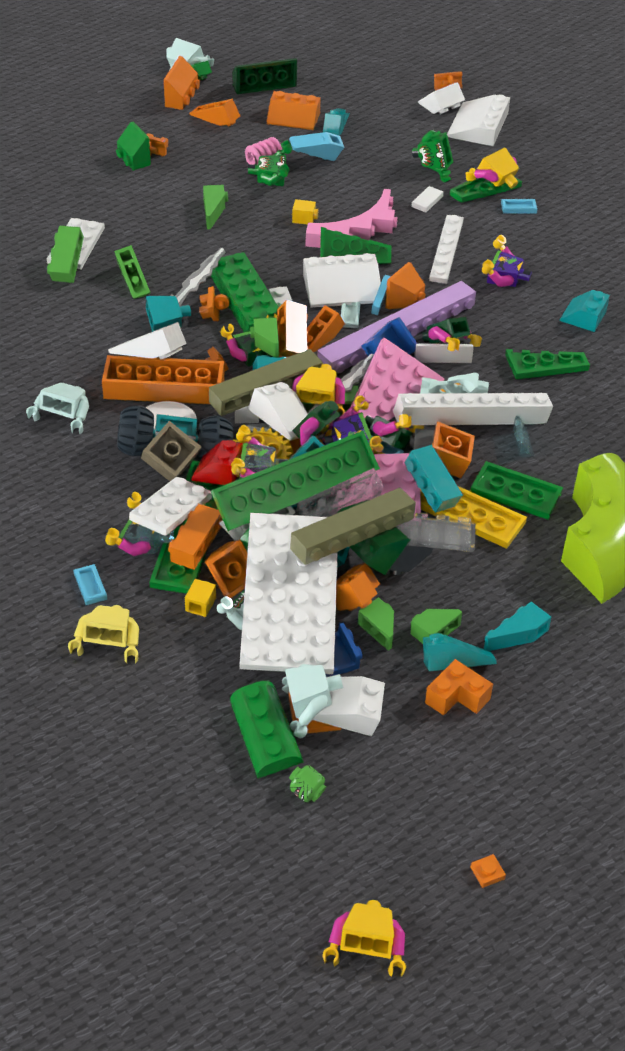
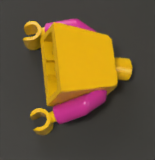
[466,148,519,189]
[291,364,345,415]
[323,900,406,977]

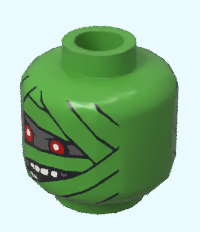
[289,765,326,802]

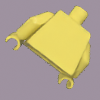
[68,605,139,663]

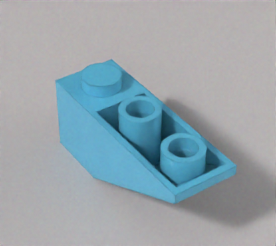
[289,132,344,161]

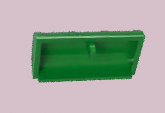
[230,681,304,779]

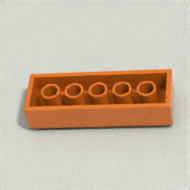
[102,355,224,404]

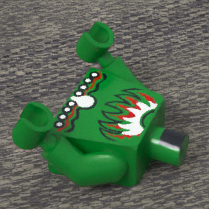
[412,130,453,182]
[248,140,292,186]

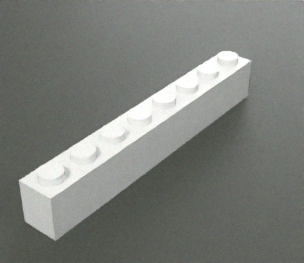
[393,393,553,425]

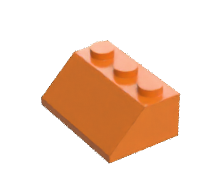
[164,56,200,110]
[267,91,321,130]

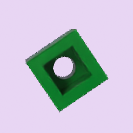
[192,61,212,81]

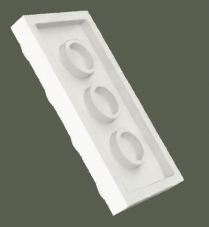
[47,218,105,269]
[129,477,212,536]

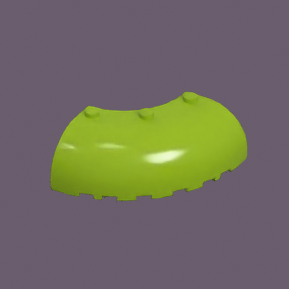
[561,453,625,604]

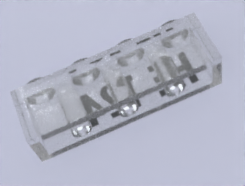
[296,468,384,517]

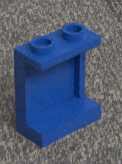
[361,317,417,356]
[325,623,362,677]

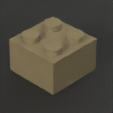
[141,421,201,481]

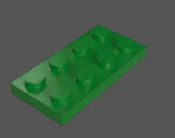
[470,461,563,520]

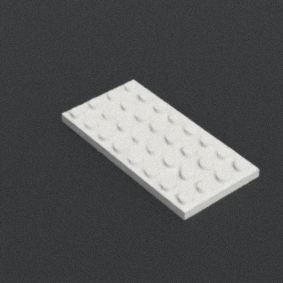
[240,513,337,674]

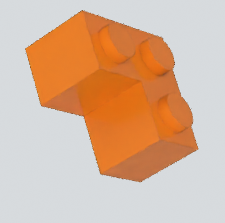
[336,563,380,611]
[425,659,493,715]

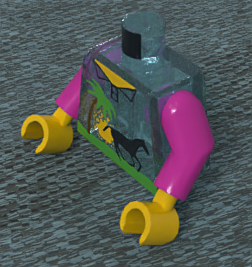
[231,425,288,479]
[105,492,174,556]

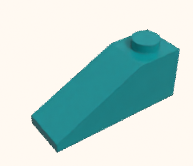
[423,633,497,671]

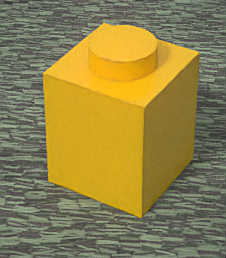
[292,199,318,224]
[185,579,216,617]

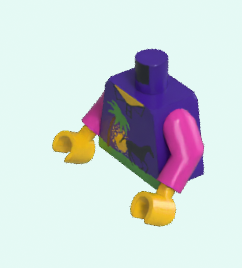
[482,235,532,287]
[323,395,383,452]

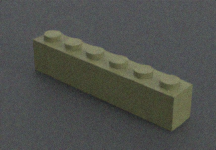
[209,349,323,416]
[290,488,416,565]

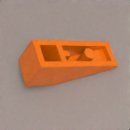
[189,98,240,126]
[307,305,345,352]

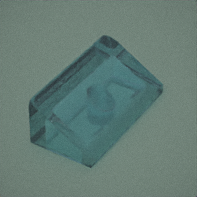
[513,416,534,457]

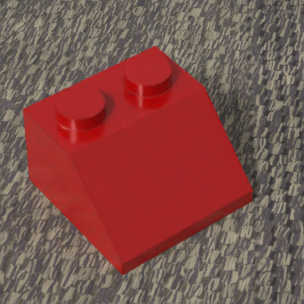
[192,440,243,485]

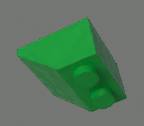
[116,122,151,171]

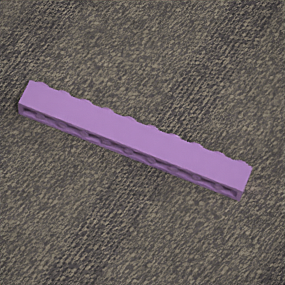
[317,281,476,374]

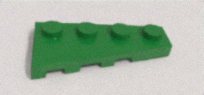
[450,176,522,203]
[320,227,392,265]
[505,349,590,380]

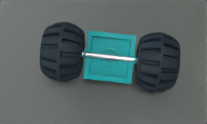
[117,405,233,459]

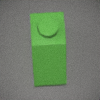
[250,318,279,358]
[358,597,394,651]
[410,609,462,643]

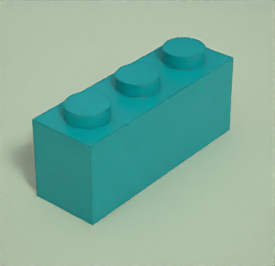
[404,445,463,513]

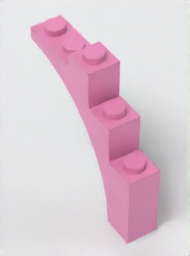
[306,189,398,248]

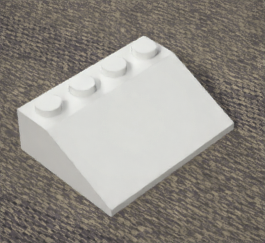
[447,95,510,146]
[303,253,381,308]
[108,322,186,360]

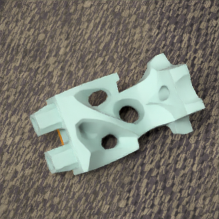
[420,373,489,394]

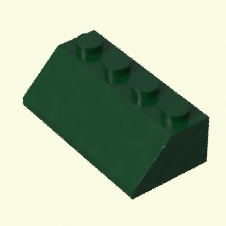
[232,58,297,94]
[337,500,411,575]

